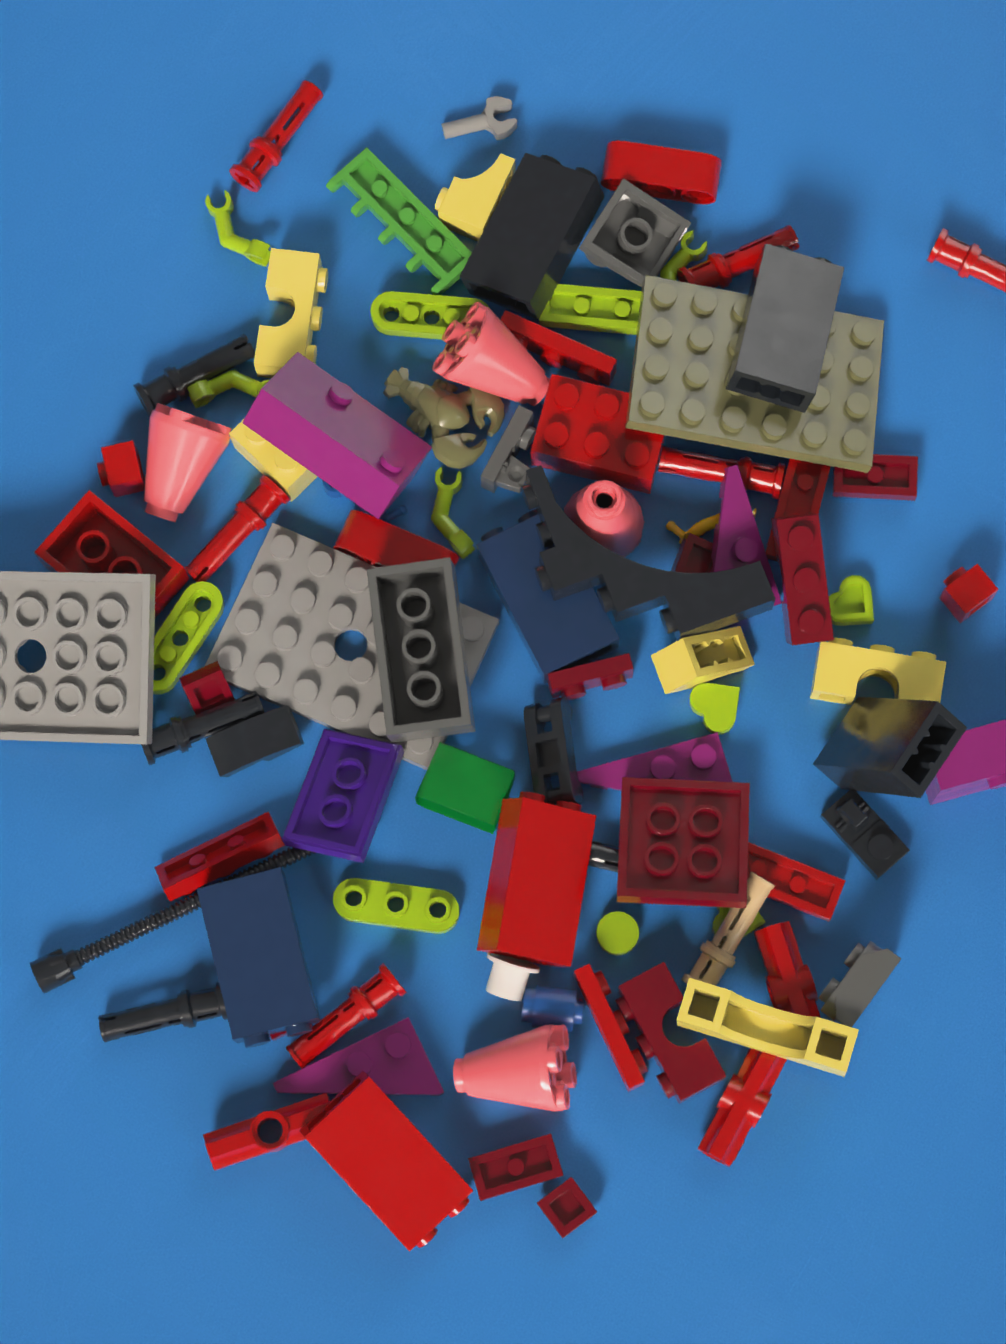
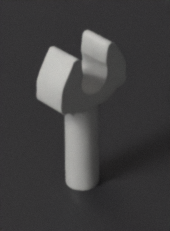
[441,96,517,140]

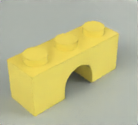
[254,248,328,378]
[810,638,946,705]

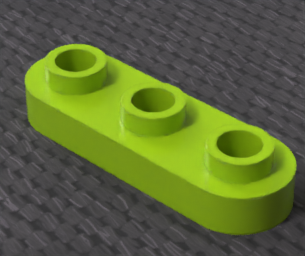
[370,291,490,340]
[153,581,225,695]
[333,878,460,934]

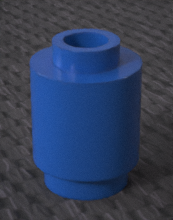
[521,985,585,1032]

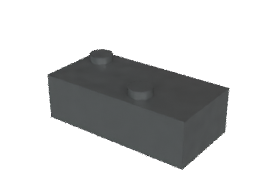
[367,557,476,743]

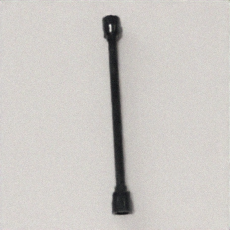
[30,847,316,994]

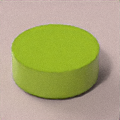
[596,911,639,956]

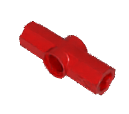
[754,921,821,1018]
[697,1048,787,1167]
[203,1092,330,1171]

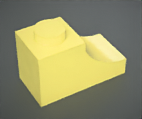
[435,153,516,242]
[651,626,755,694]

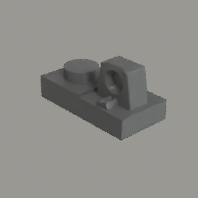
[481,405,537,493]

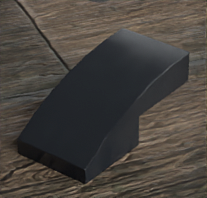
[205,705,304,777]

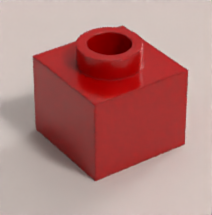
[97,440,145,498]
[940,564,999,624]

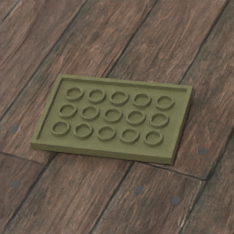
[625,275,884,473]

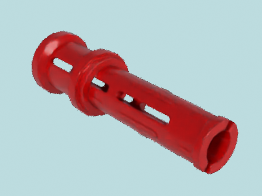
[229,80,324,192]
[677,225,800,288]
[927,228,1006,292]
[658,446,786,500]
[184,475,291,582]
[286,963,407,1068]

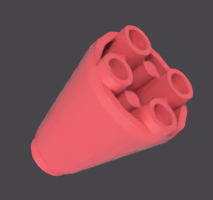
[432,302,550,406]
[144,403,232,522]
[564,480,644,557]
[453,1025,577,1112]

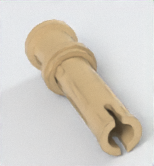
[681,872,775,986]

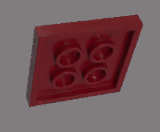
[617,777,750,908]

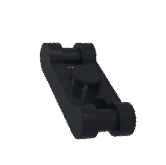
[524,697,583,805]

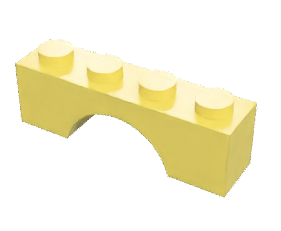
[677,978,859,1077]

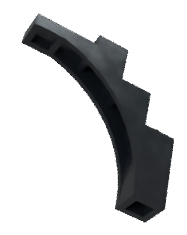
[521,465,776,641]

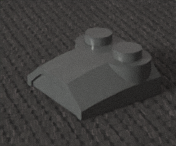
[579,179,691,287]
[818,941,901,1027]

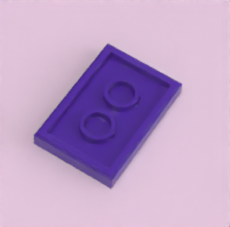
[282,729,404,863]

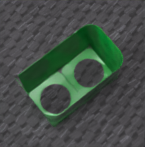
[415,742,515,834]

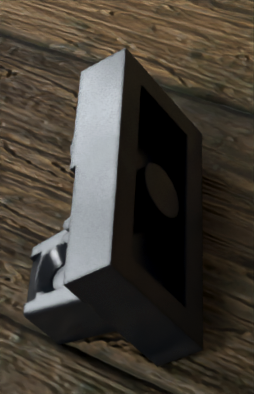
[820,790,910,880]

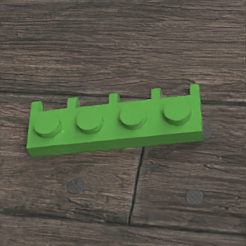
[326,147,472,295]

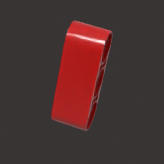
[600,140,722,205]
[333,510,459,567]

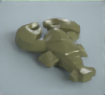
[383,367,504,469]

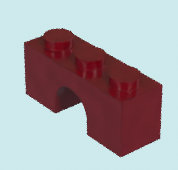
[771,513,834,646]
[615,962,726,1104]

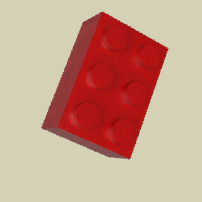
[531,374,666,494]
[34,490,189,618]

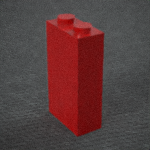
[477,792,596,967]
[299,1071,473,1252]

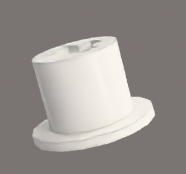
[485,953,540,1001]

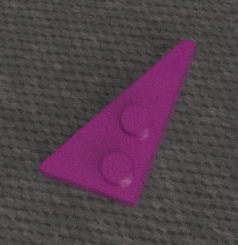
[710,465,782,606]
[577,732,733,791]
[273,1017,444,1096]

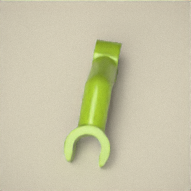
[205,190,271,267]
[660,231,708,281]
[187,370,269,408]
[431,467,476,559]

